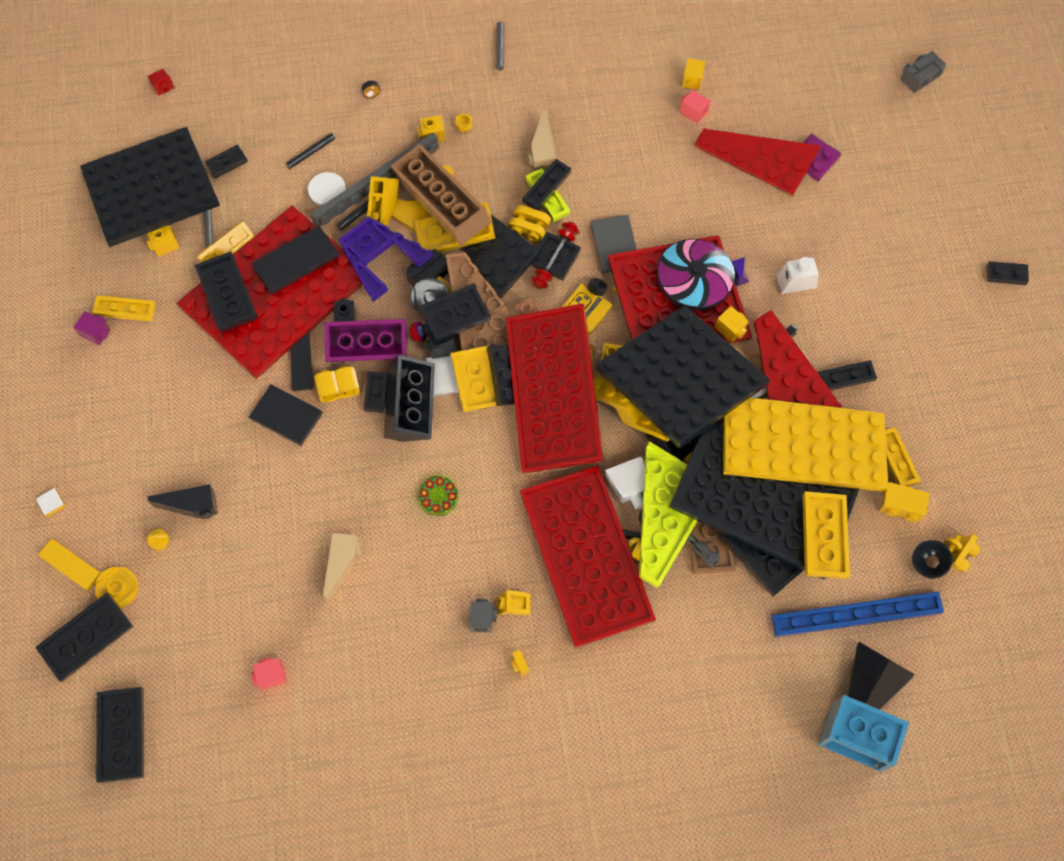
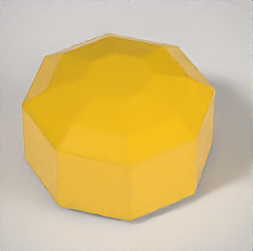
[455,113,473,132]

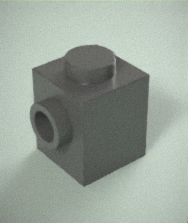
[470,599,497,633]

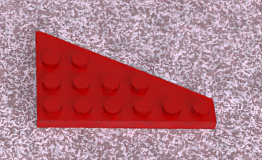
[753,310,842,408]

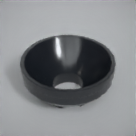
[912,540,953,579]

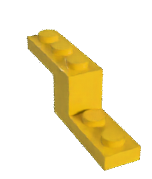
[594,378,669,442]

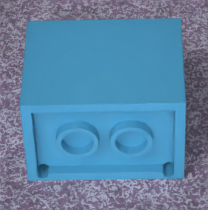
[817,695,909,772]

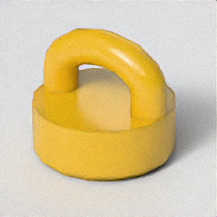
[146,529,170,551]
[628,537,641,561]

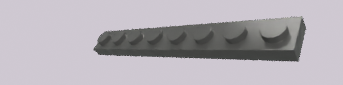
[311,133,439,227]

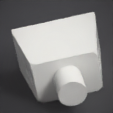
[777,257,819,294]
[604,456,645,510]

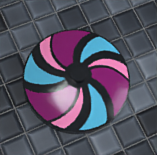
[656,239,735,311]

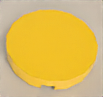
[94,567,139,608]

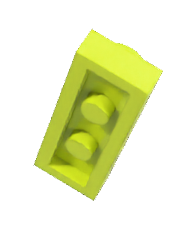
[526,168,570,222]

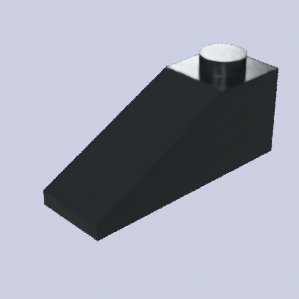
[147,484,218,519]

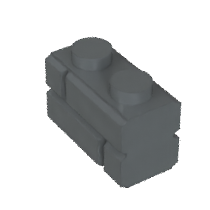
[901,51,946,93]

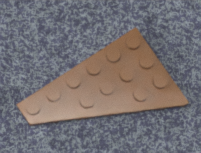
[445,252,514,357]

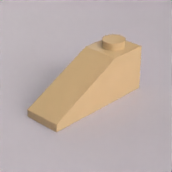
[528,111,556,171]
[323,533,363,600]

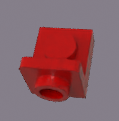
[147,68,175,96]

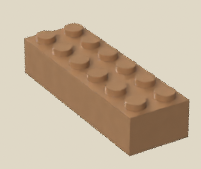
[390,144,491,246]

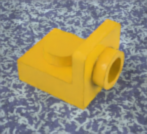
[496,590,530,616]

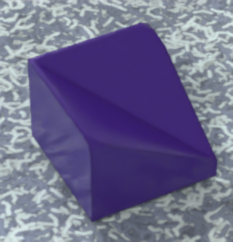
[732,257,749,286]

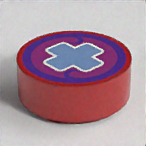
[410,322,426,342]

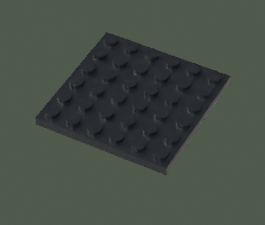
[80,126,220,248]
[595,305,770,448]

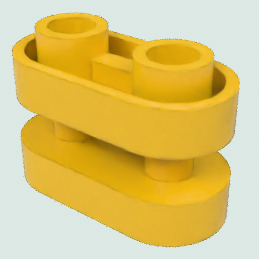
[507,205,551,242]

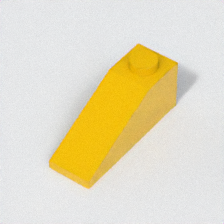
[367,176,399,227]

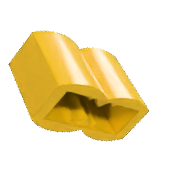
[314,365,360,403]

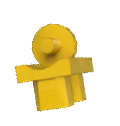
[944,533,981,572]

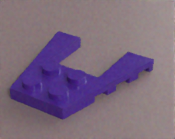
[339,217,433,302]

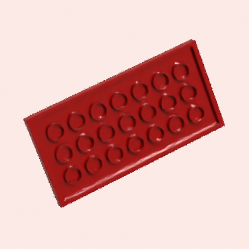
[506,303,604,474]
[520,466,656,648]

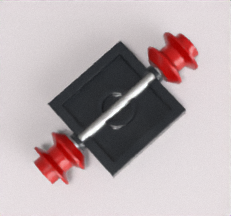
[531,222,581,289]

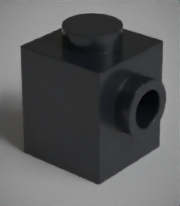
[334,299,356,322]

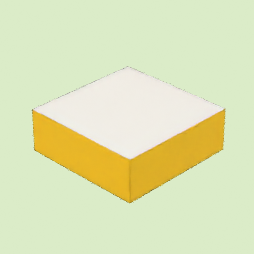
[36,488,66,517]

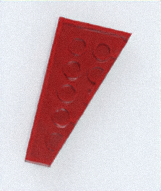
[694,128,821,196]

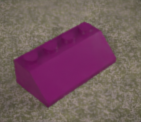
[325,319,408,362]

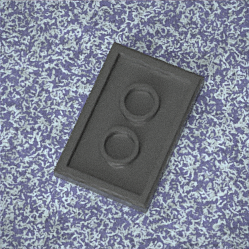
[591,215,637,274]

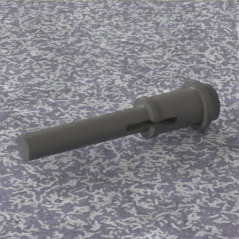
[687,533,720,568]

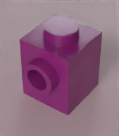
[74,311,111,345]

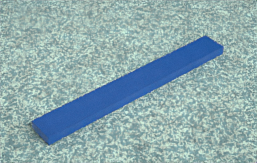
[771,591,944,637]

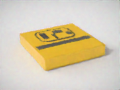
[562,283,613,335]

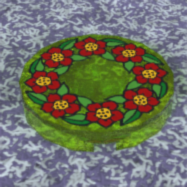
[418,475,459,516]

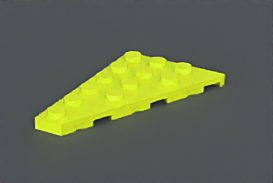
[639,441,697,588]

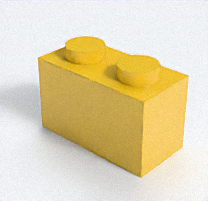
[879,482,930,523]

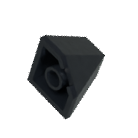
[848,642,915,710]

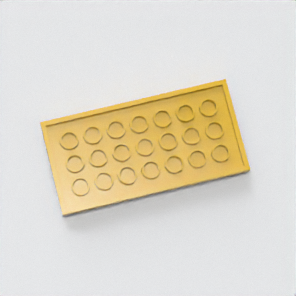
[723,398,888,492]

